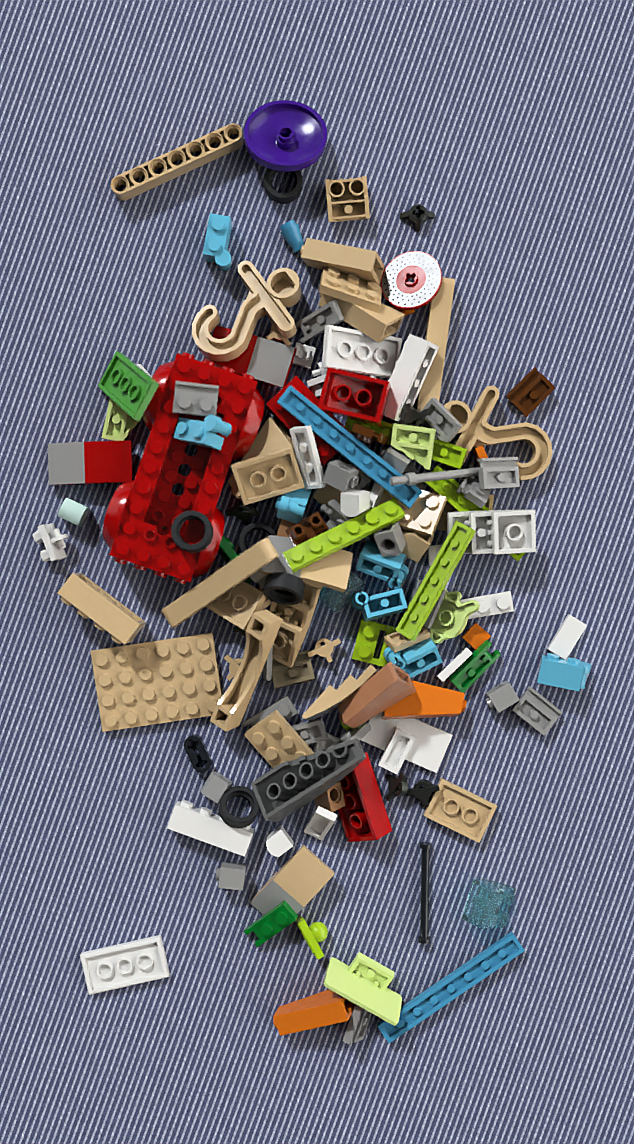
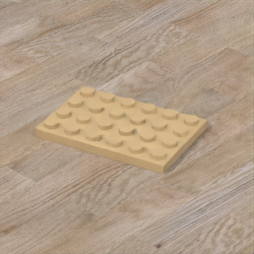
[91,632,222,732]

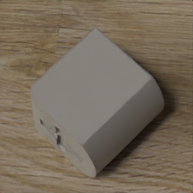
[200,771,232,804]

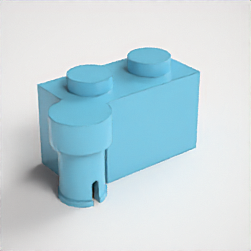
[203,213,232,271]
[174,414,232,450]
[275,488,312,524]
[356,540,409,590]
[351,588,408,622]
[383,638,443,678]
[537,653,591,692]

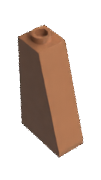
[338,662,416,729]

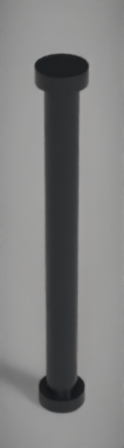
[418,842,432,944]

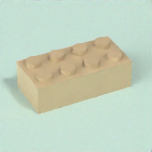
[58,573,146,644]

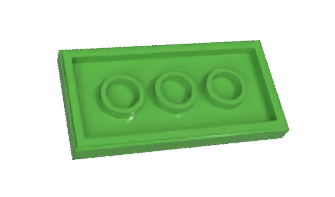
[98,351,159,421]

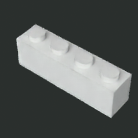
[384,334,439,422]
[167,800,254,857]

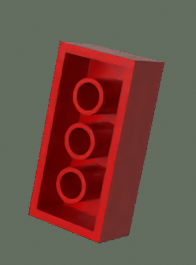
[266,376,350,468]

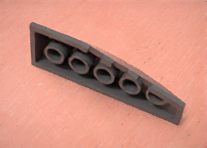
[251,739,367,822]

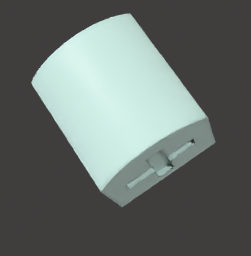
[58,498,90,527]

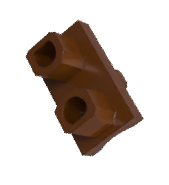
[286,512,329,546]

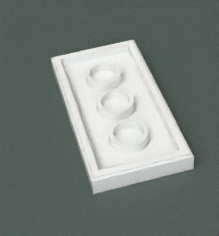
[322,325,402,379]
[361,712,453,773]
[80,935,170,995]

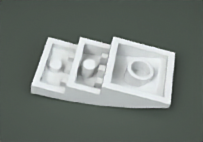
[447,510,536,554]

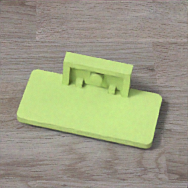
[324,952,402,1026]

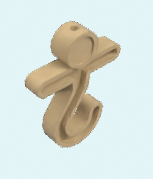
[192,261,302,362]
[444,386,552,481]

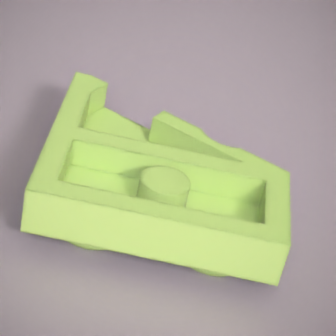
[101,398,143,441]
[391,423,436,470]

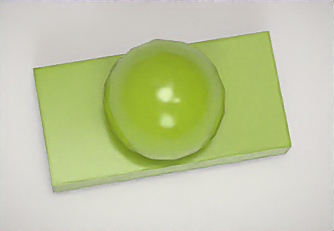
[295,916,328,960]

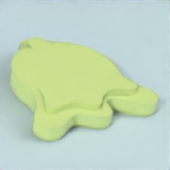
[429,587,480,644]

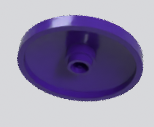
[244,100,327,172]

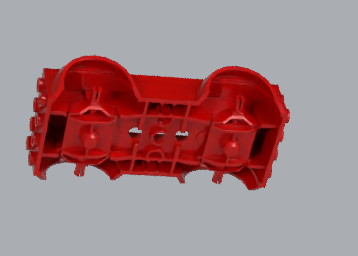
[103,352,265,584]

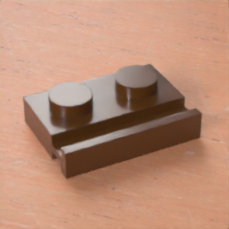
[505,367,556,418]
[352,423,389,445]

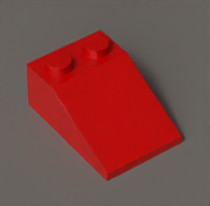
[318,367,391,427]

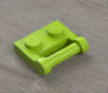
[352,619,397,667]

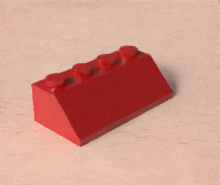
[338,752,393,842]

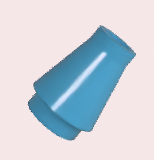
[280,219,304,253]

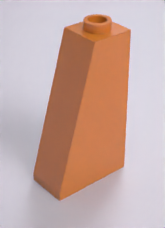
[381,680,467,720]
[273,989,355,1036]

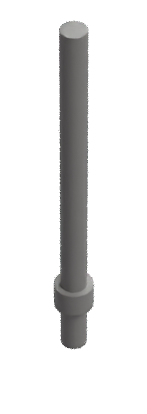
[390,467,480,486]

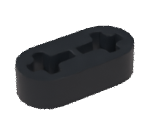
[184,734,212,773]

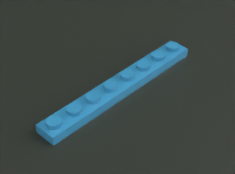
[277,385,423,509]
[377,931,525,1043]

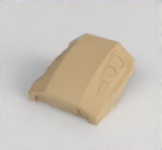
[325,176,370,222]

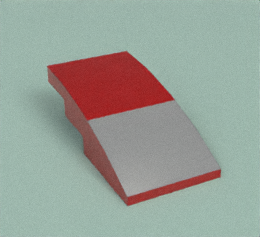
[205,326,296,388]
[48,441,132,485]

